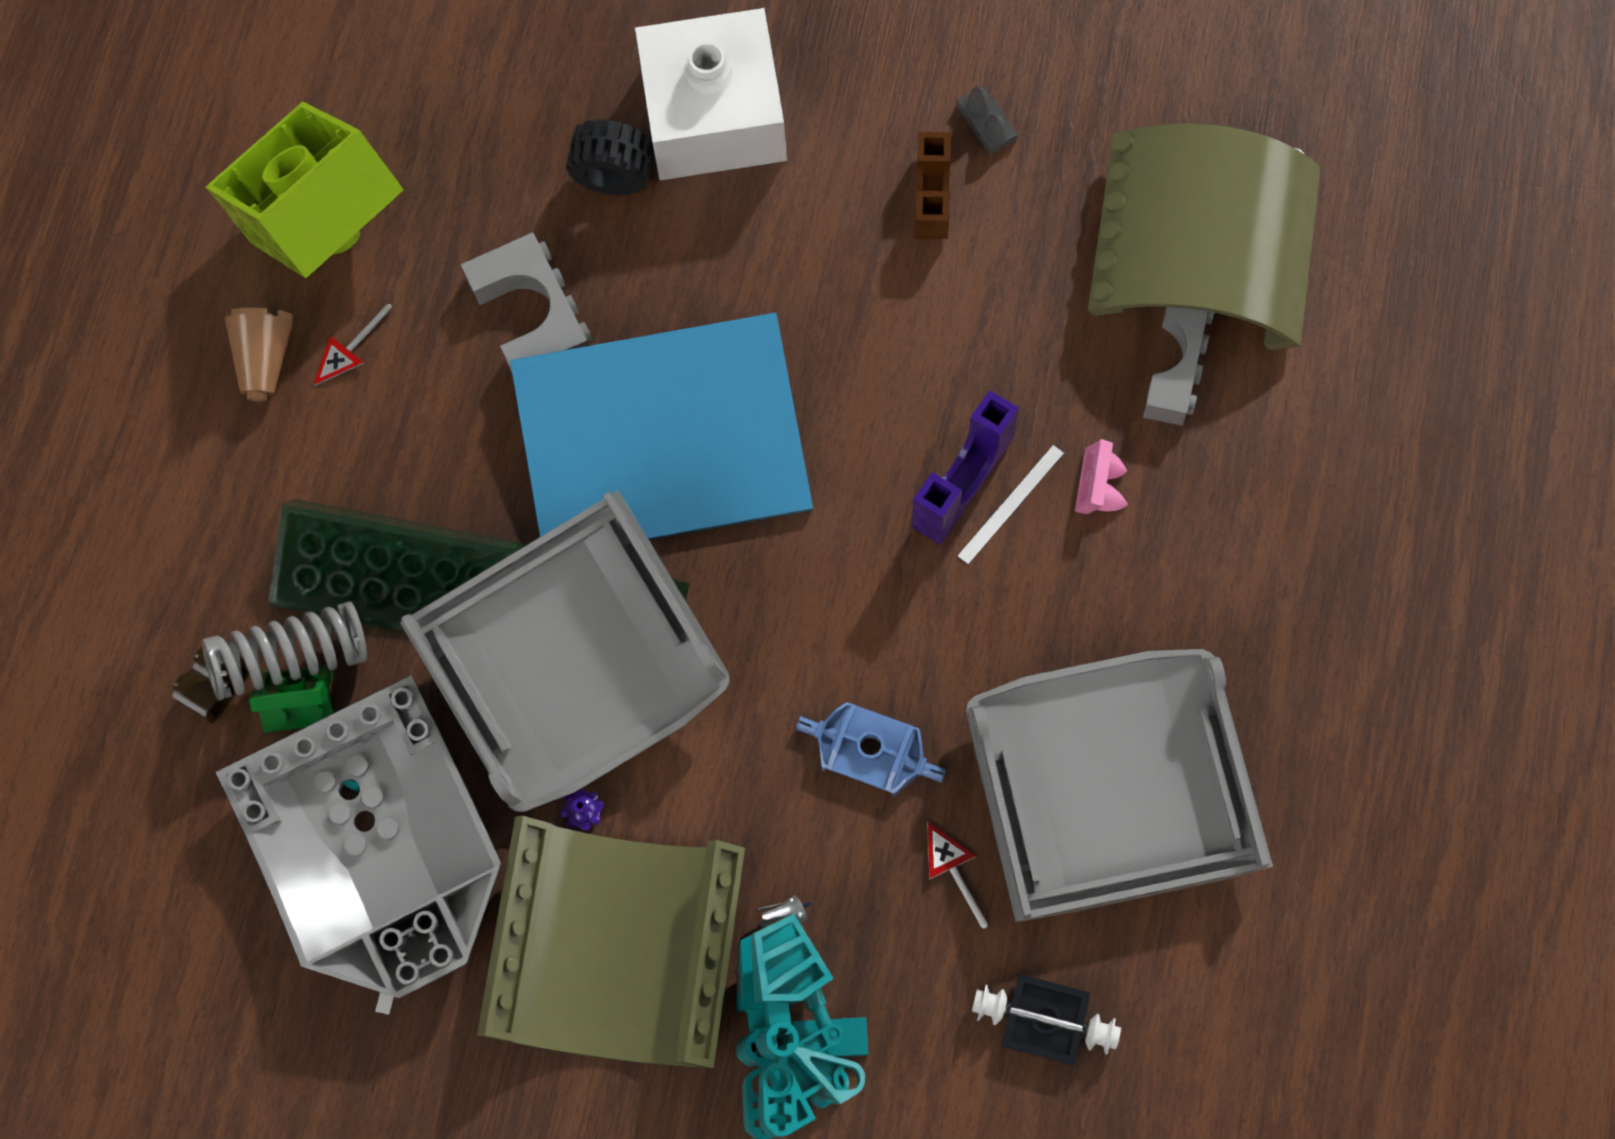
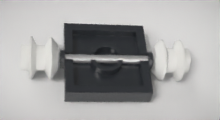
[972,974,1121,1066]

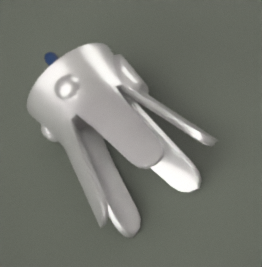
[755,895,811,927]

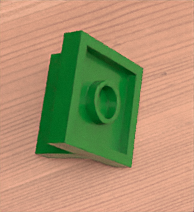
[249,664,334,733]

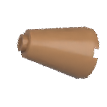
[225,307,293,402]

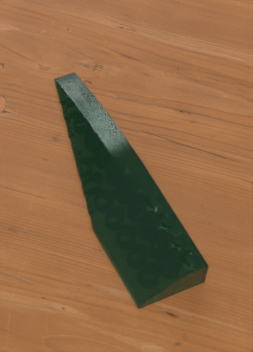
[268,499,690,631]

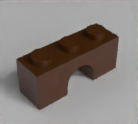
[915,132,951,239]

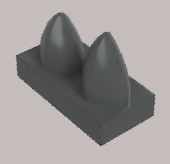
[957,86,1018,156]

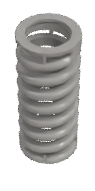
[202,601,367,701]

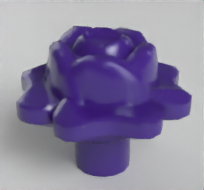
[561,789,604,831]

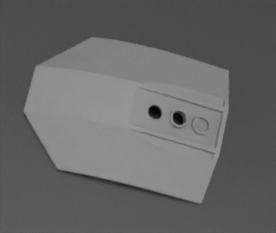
[216,676,501,998]

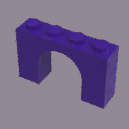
[912,390,1019,545]

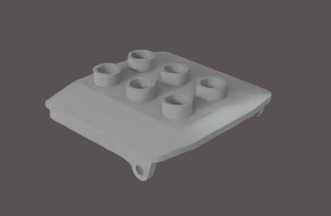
[400,490,730,812]
[966,649,1273,922]

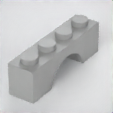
[1143,307,1214,426]

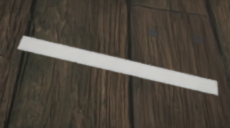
[958,445,1064,564]

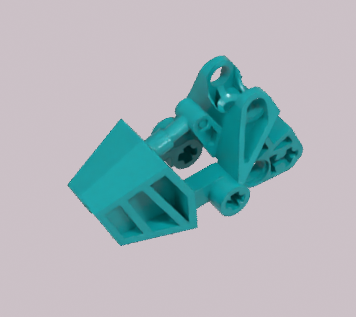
[736,914,865,1139]

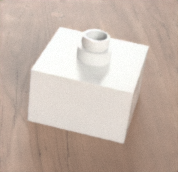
[635,8,787,180]

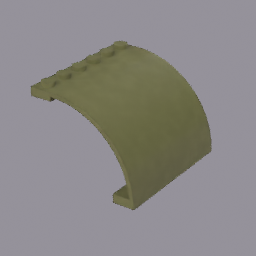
[1088,123,1321,350]
[477,816,745,1068]

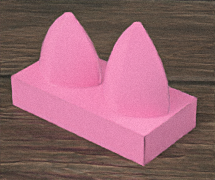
[1075,439,1128,515]

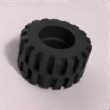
[566,119,654,195]

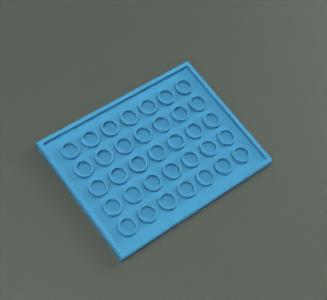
[510,313,813,540]

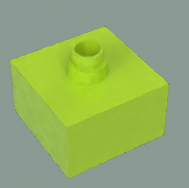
[205,101,404,279]

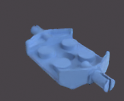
[796,702,946,797]

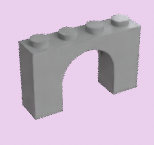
[461,232,592,372]

